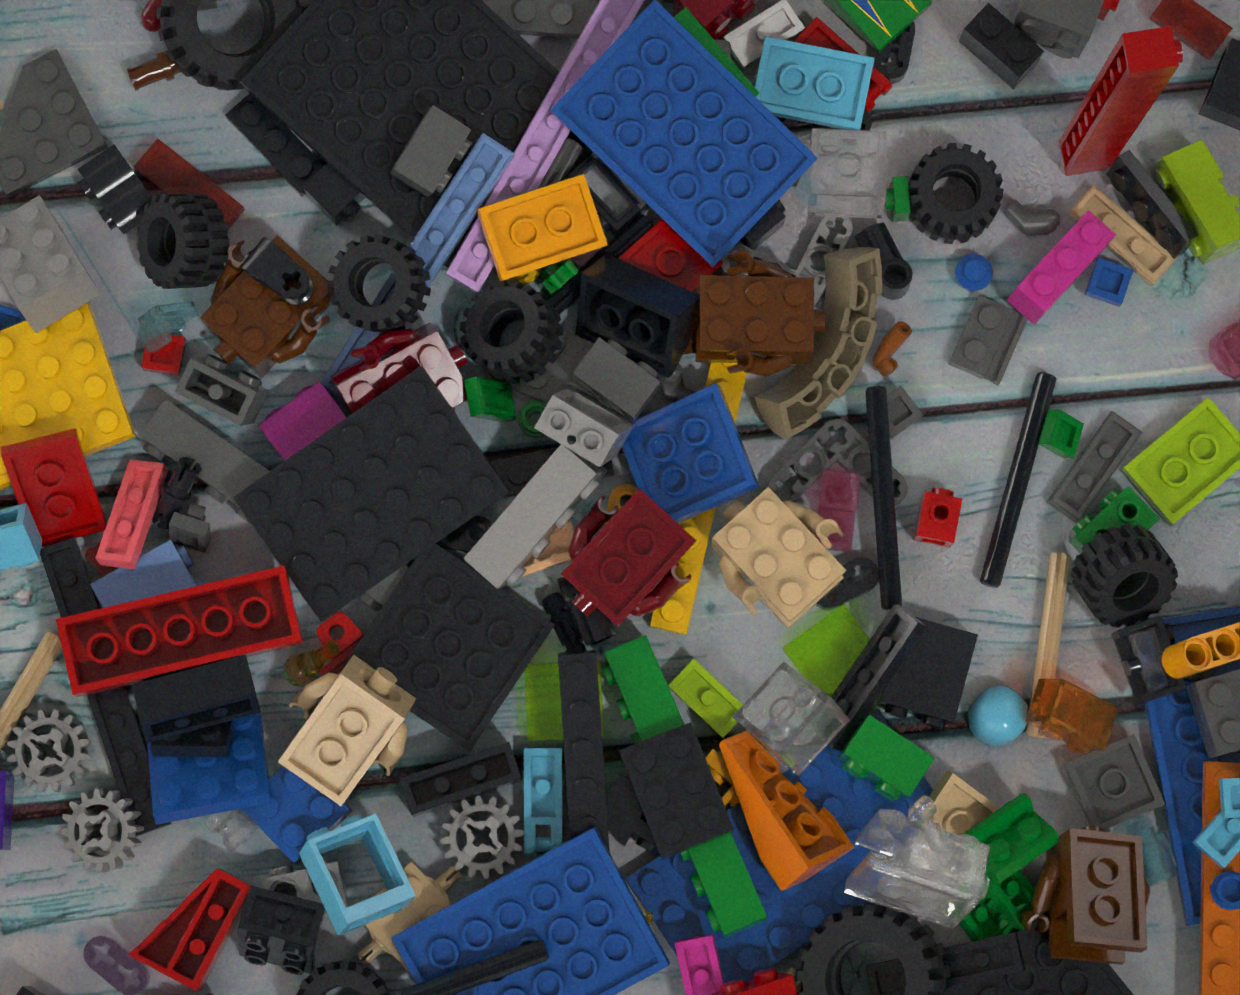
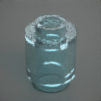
[1132,826,1177,886]

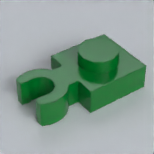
[537,259,579,296]

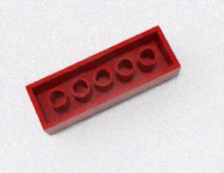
[56,566,304,697]

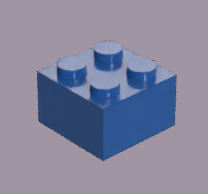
[242,766,352,864]

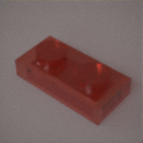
[1149,0,1233,60]

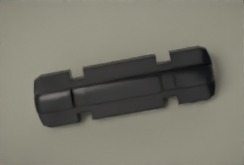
[542,592,587,652]

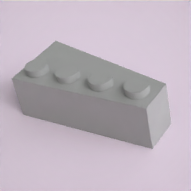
[464,441,608,589]

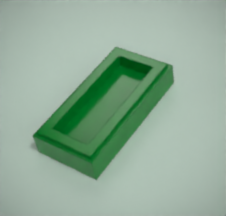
[464,377,516,423]

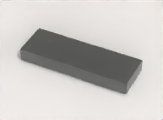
[1047,411,1142,524]

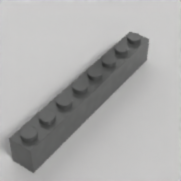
[139,399,409,611]

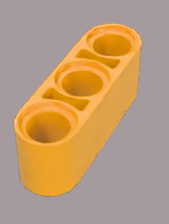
[1161,622,1240,679]

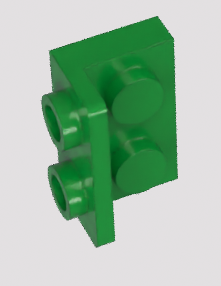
[964,793,1060,884]

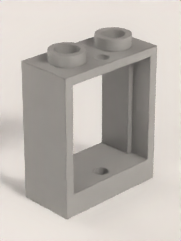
[534,386,635,467]

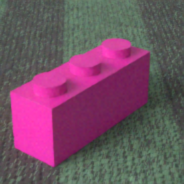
[1007,210,1116,325]

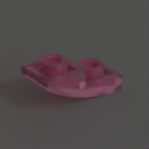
[815,469,861,553]

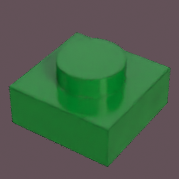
[884,176,910,222]
[1039,409,1084,459]

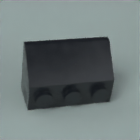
[575,254,700,378]

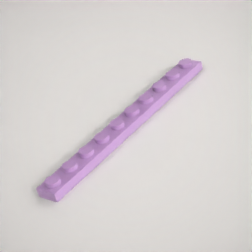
[444,0,644,293]

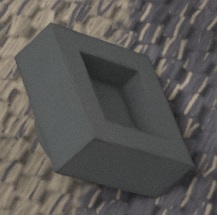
[887,386,923,439]

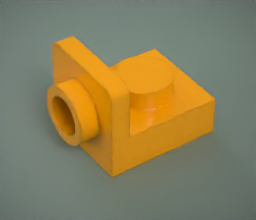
[705,749,739,807]

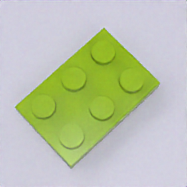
[1121,397,1240,526]

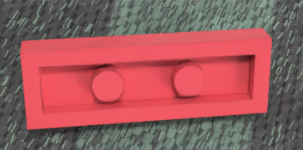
[95,459,168,569]

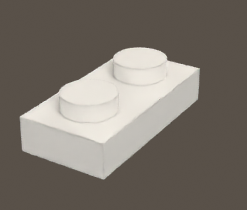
[723,0,805,70]

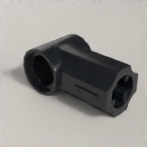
[855,222,913,300]
[557,577,616,647]

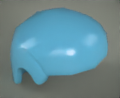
[967,685,1028,747]

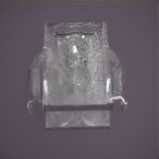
[844,795,990,929]

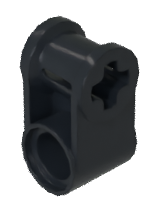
[240,237,314,306]

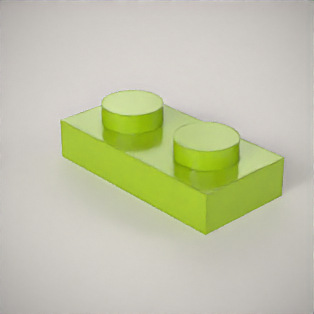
[668,658,749,739]

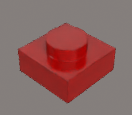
[141,331,187,376]

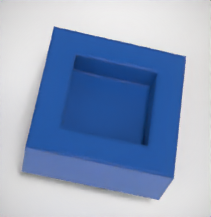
[1084,257,1133,307]

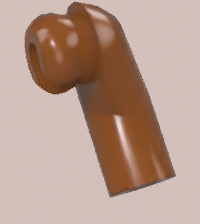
[872,321,912,377]

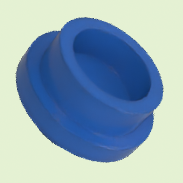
[955,254,993,291]
[1210,871,1240,910]

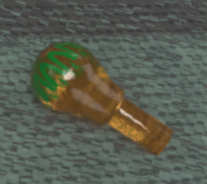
[283,640,340,687]

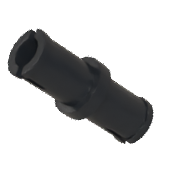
[152,457,201,529]

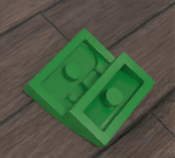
[940,863,1035,941]

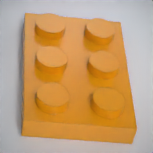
[476,174,608,281]

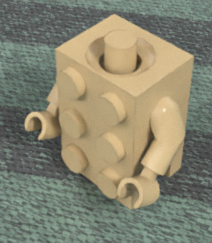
[712,487,846,629]
[278,654,416,806]

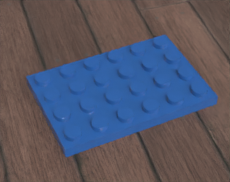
[550,0,818,267]
[391,826,670,995]

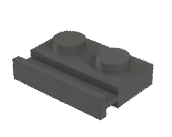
[949,295,1028,386]

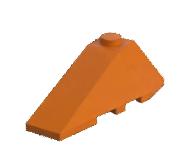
[719,731,854,892]

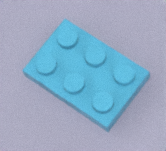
[755,36,875,133]

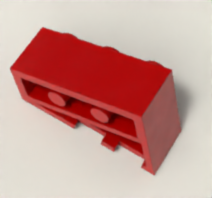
[128,868,253,991]

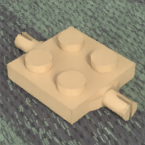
[356,861,463,970]

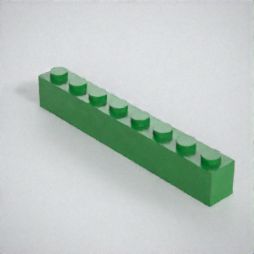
[601,635,767,939]

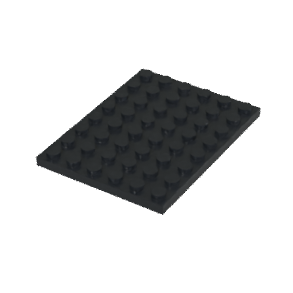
[240,0,588,270]

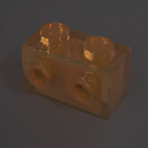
[1025,679,1119,755]

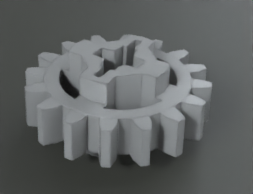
[7,709,92,793]
[60,788,144,873]
[441,795,524,879]

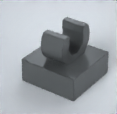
[169,503,210,553]

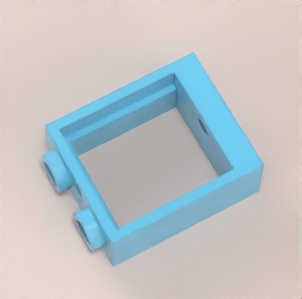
[299,813,416,936]

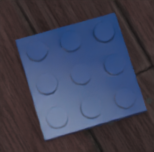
[622,383,760,524]
[147,709,271,825]

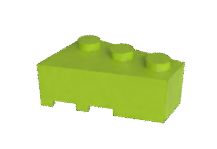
[1155,140,1240,265]

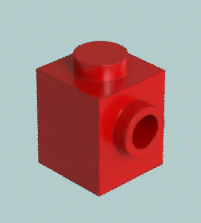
[913,488,962,548]

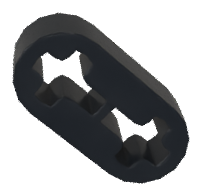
[874,21,915,84]
[816,558,879,610]

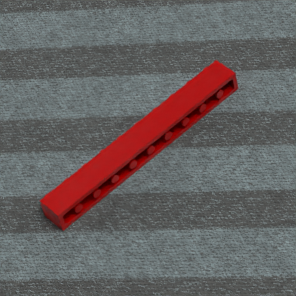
[1059,26,1183,176]

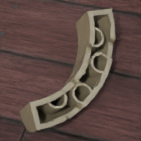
[754,247,882,439]

